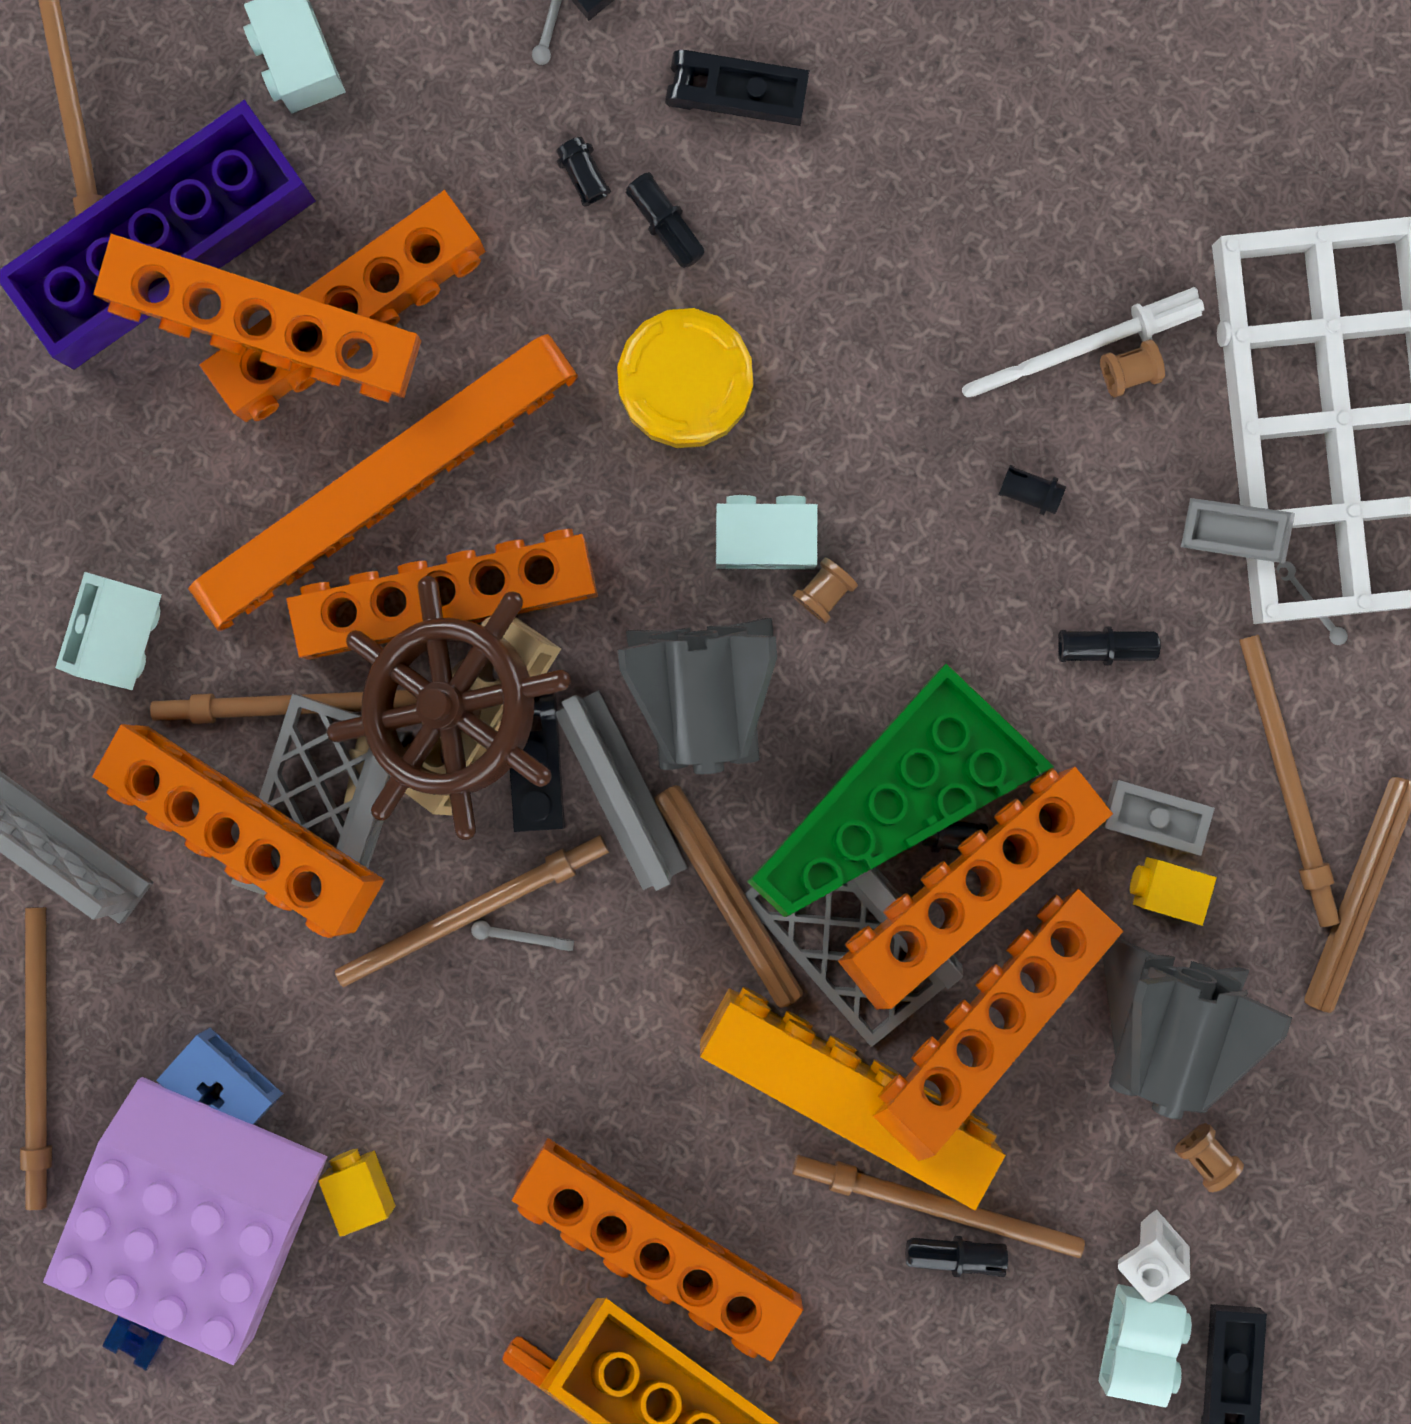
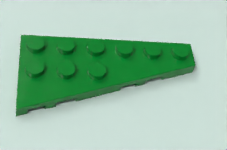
[747,664,1054,917]

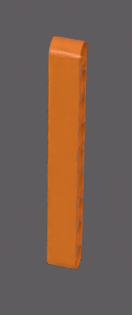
[188,334,578,631]

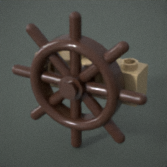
[327,576,571,840]

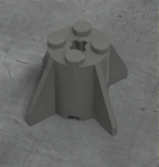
[618,618,777,774]
[1103,937,1292,1119]

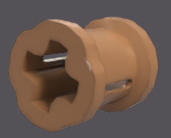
[1100,339,1165,398]
[792,557,858,624]
[1175,1123,1244,1192]

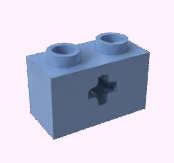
[156,1028,283,1125]

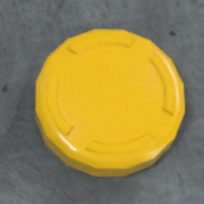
[617,308,753,448]

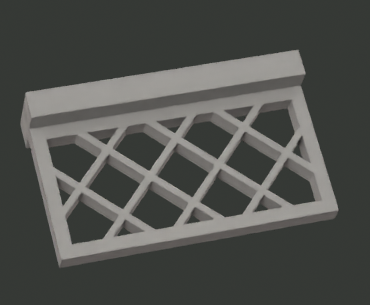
[556,690,688,891]
[231,694,413,895]
[0,771,154,924]
[744,867,963,1047]

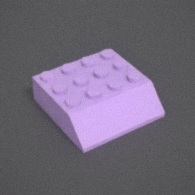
[43,1077,328,1365]

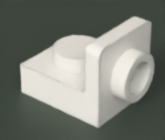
[1118,1209,1190,1303]

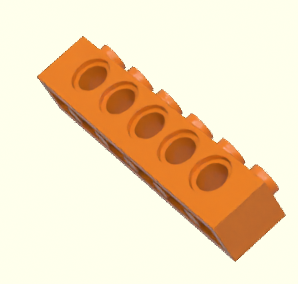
[199,190,486,422]
[93,234,422,403]
[286,529,598,660]
[92,724,385,938]
[838,767,1113,1010]
[873,889,1123,1161]
[511,1138,803,1362]

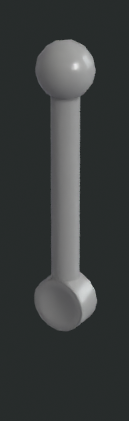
[532,0,562,65]
[1276,561,1348,645]
[471,920,574,951]

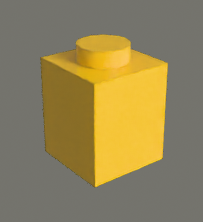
[1130,857,1217,926]
[318,1149,396,1237]

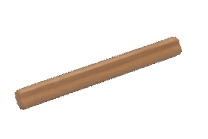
[1304,777,1411,1013]
[655,785,803,1008]

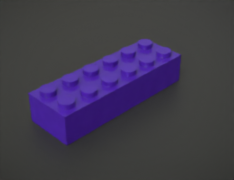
[0,99,316,370]

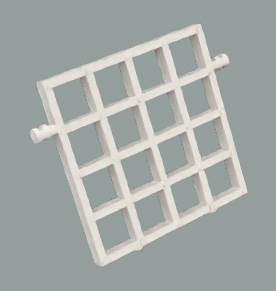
[1212,217,1411,624]

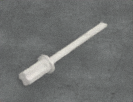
[962,287,1204,397]

